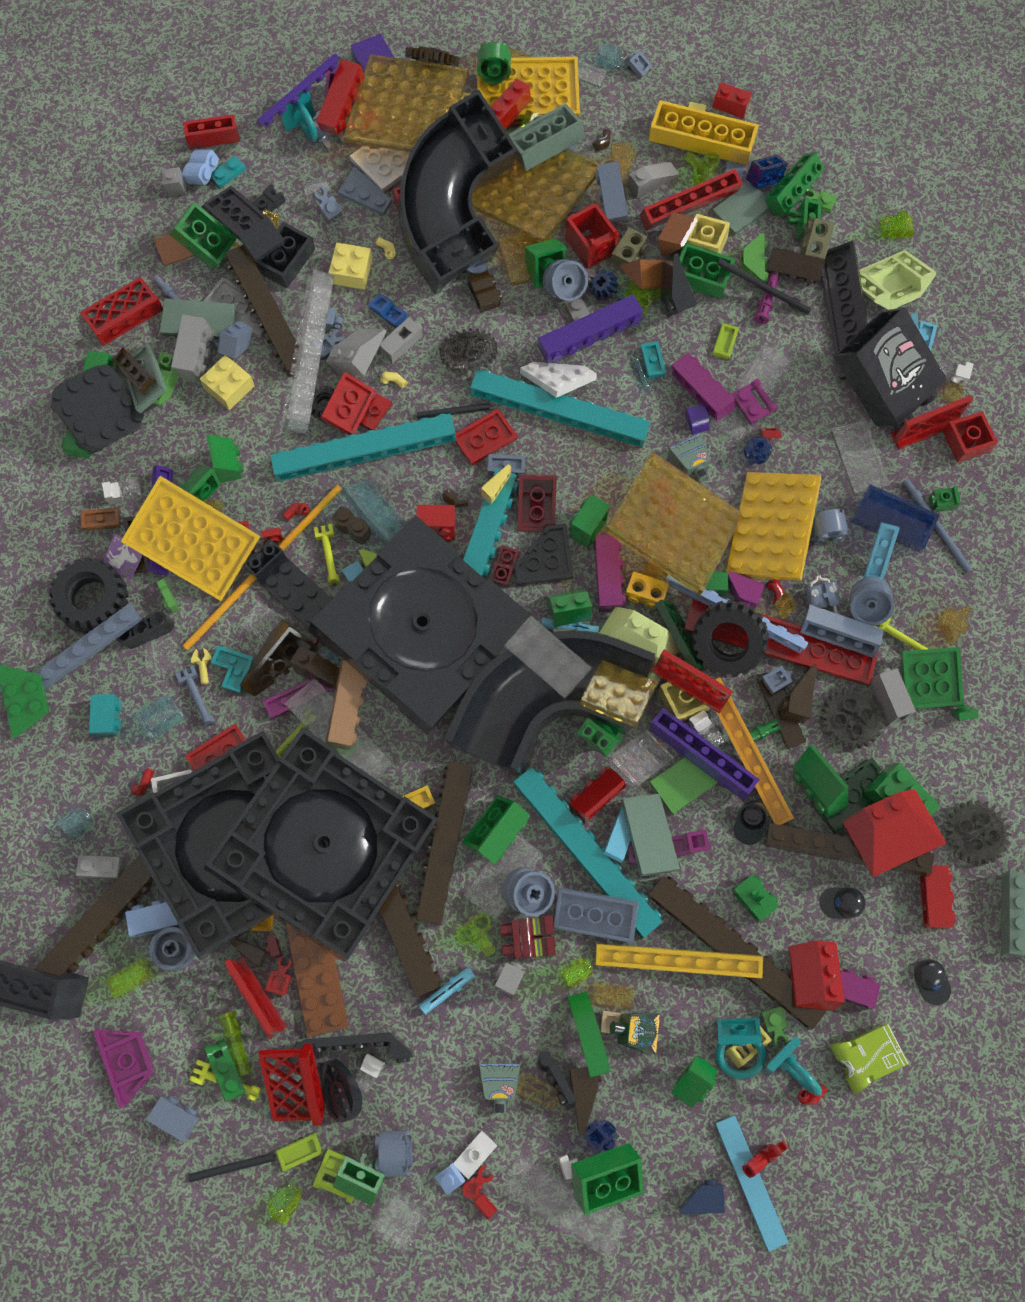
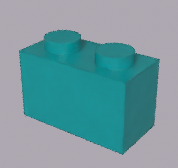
[89,694,122,737]

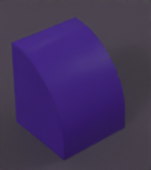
[685,404,710,435]

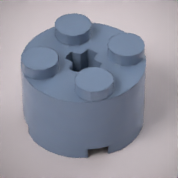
[810,509,848,545]
[149,927,195,971]
[375,1130,413,1177]

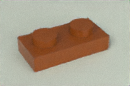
[81,507,121,531]

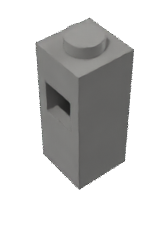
[379,317,423,364]

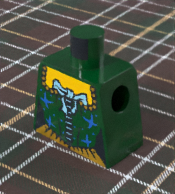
[610,1012,660,1054]

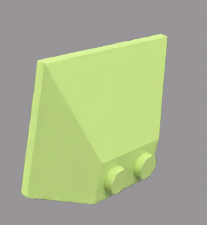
[859,250,936,310]
[599,607,679,693]

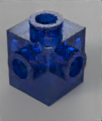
[744,436,772,465]
[582,1120,620,1154]

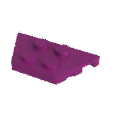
[93,1030,155,1109]

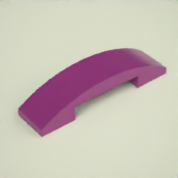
[628,830,710,863]

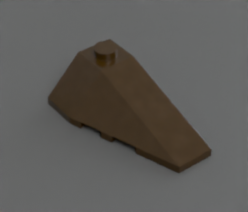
[240,618,317,696]

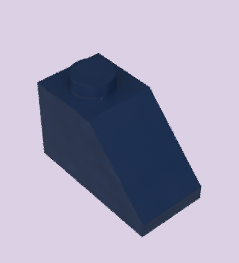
[679,1179,725,1214]

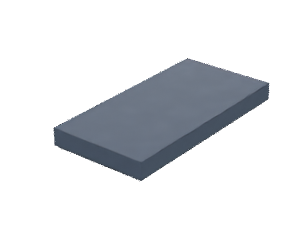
[553,887,639,943]

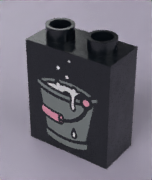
[833,307,947,429]

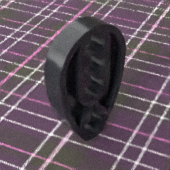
[322,1059,362,1122]

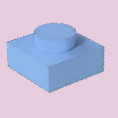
[435,1163,465,1195]

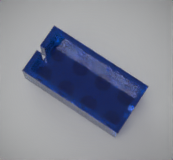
[851,484,940,553]

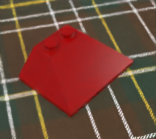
[843,789,946,878]

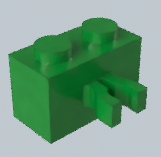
[787,198,822,241]
[731,874,779,923]
[671,1056,718,1108]
[333,1153,385,1206]

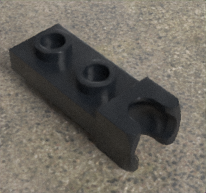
[252,184,285,216]

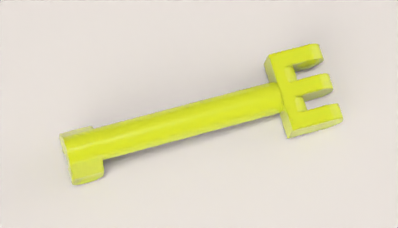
[314,524,340,586]
[874,618,928,650]
[189,1059,261,1101]

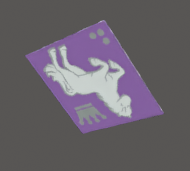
[103,534,142,581]

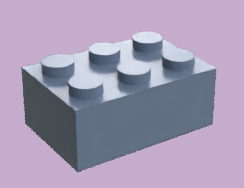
[595,161,629,224]

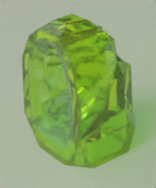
[266,1185,302,1226]

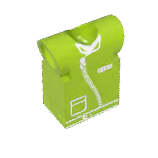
[829,1024,909,1095]

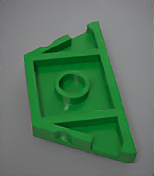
[0,664,50,739]

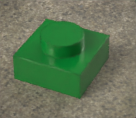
[951,705,978,721]

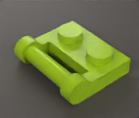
[313,1149,368,1204]

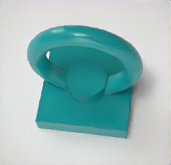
[276,92,318,142]
[715,1018,766,1079]
[763,1036,822,1096]

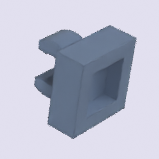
[322,307,343,332]

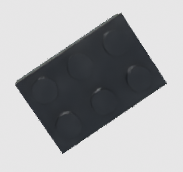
[254,222,315,289]

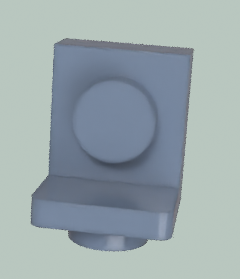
[623,50,653,78]
[761,665,792,694]

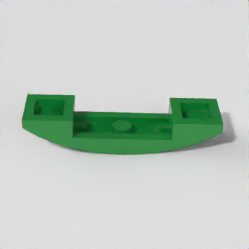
[567,991,611,1078]

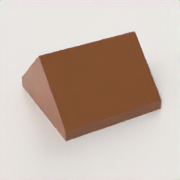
[658,212,698,257]
[153,231,195,266]
[620,260,663,289]

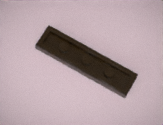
[112,347,155,395]
[756,675,806,749]

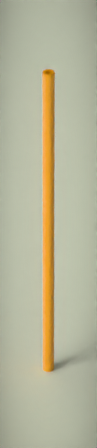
[182,484,342,651]

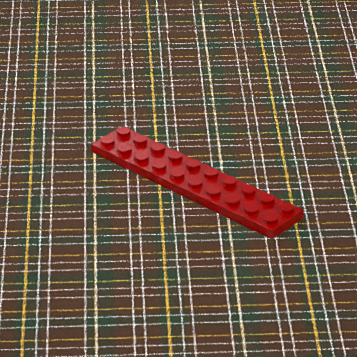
[684,598,879,686]

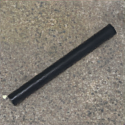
[417,403,489,419]
[188,1153,275,1183]

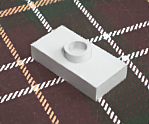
[454,1130,497,1179]

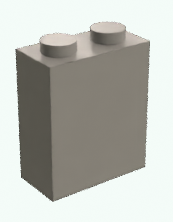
[870,668,916,726]

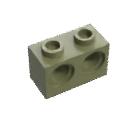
[800,217,835,259]
[611,227,648,268]

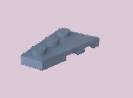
[338,166,392,216]

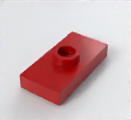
[359,393,392,430]

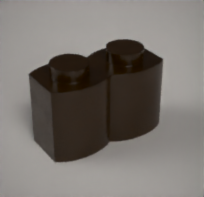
[468,270,502,313]
[332,507,372,545]

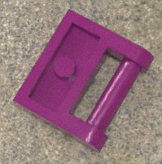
[732,379,779,425]

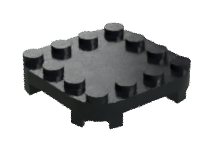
[50,364,144,453]

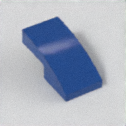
[368,293,408,328]

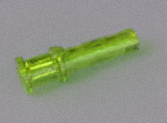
[218,1010,252,1077]

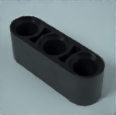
[116,612,174,649]

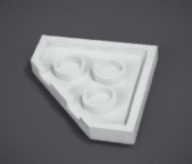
[350,146,411,192]
[520,362,597,398]

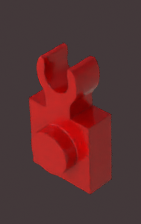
[265,957,292,996]

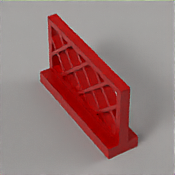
[80,277,163,346]
[891,395,973,450]
[652,649,733,713]
[224,957,288,1040]
[258,1043,325,1126]

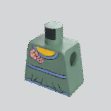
[668,434,710,481]
[480,1064,520,1113]

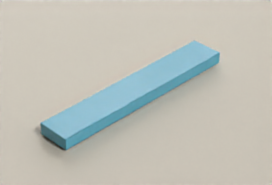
[715,1115,788,1251]

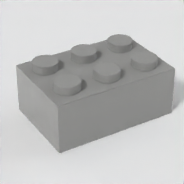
[171,314,214,381]

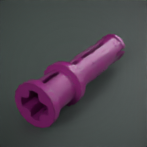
[753,273,779,324]

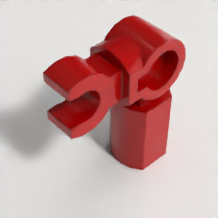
[742,1140,789,1178]
[462,1165,498,1220]

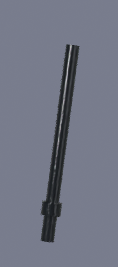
[717,258,811,315]

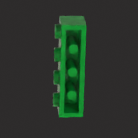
[764,152,825,216]

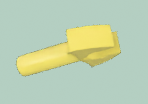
[191,648,212,685]

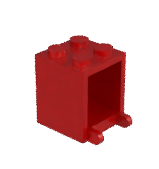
[565,203,619,269]

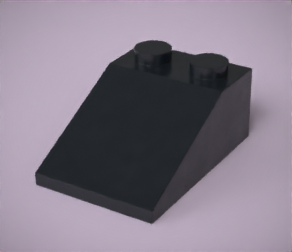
[661,254,697,318]

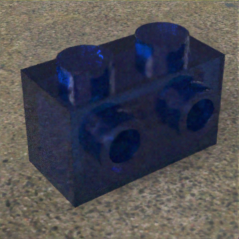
[746,154,788,188]

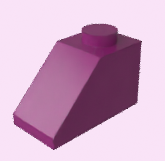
[728,571,765,608]

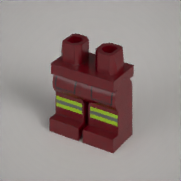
[500,915,556,959]

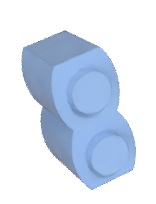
[182,149,219,185]

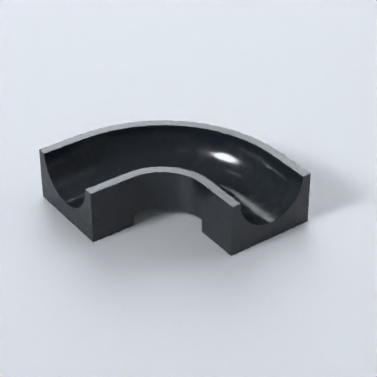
[398,90,518,295]
[444,630,655,776]

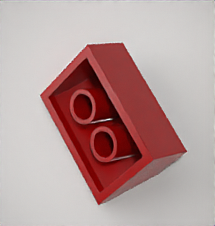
[569,765,631,824]
[788,940,845,1011]

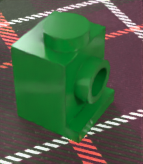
[929,486,961,512]

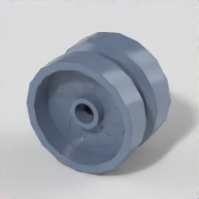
[543,259,588,301]
[849,577,894,626]
[503,867,555,916]

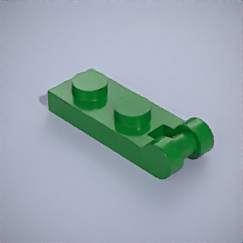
[203,1038,246,1103]

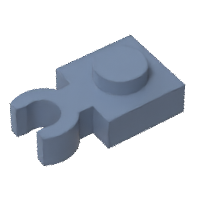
[312,186,342,220]
[312,329,345,360]

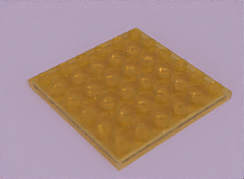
[343,54,469,152]
[472,127,602,242]
[605,452,742,595]

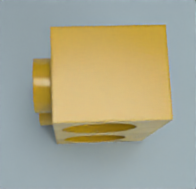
[625,571,669,610]

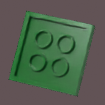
[900,647,964,708]

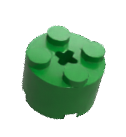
[477,42,511,85]

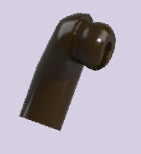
[592,129,611,150]
[442,489,468,507]

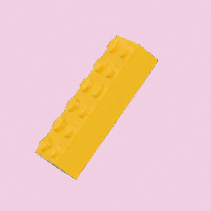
[649,100,759,165]

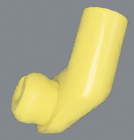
[376,237,396,259]
[380,371,408,389]

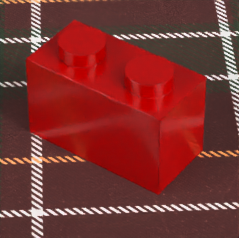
[712,82,752,119]

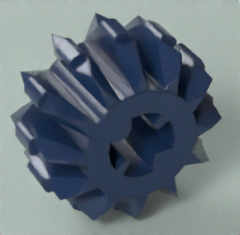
[588,269,619,301]

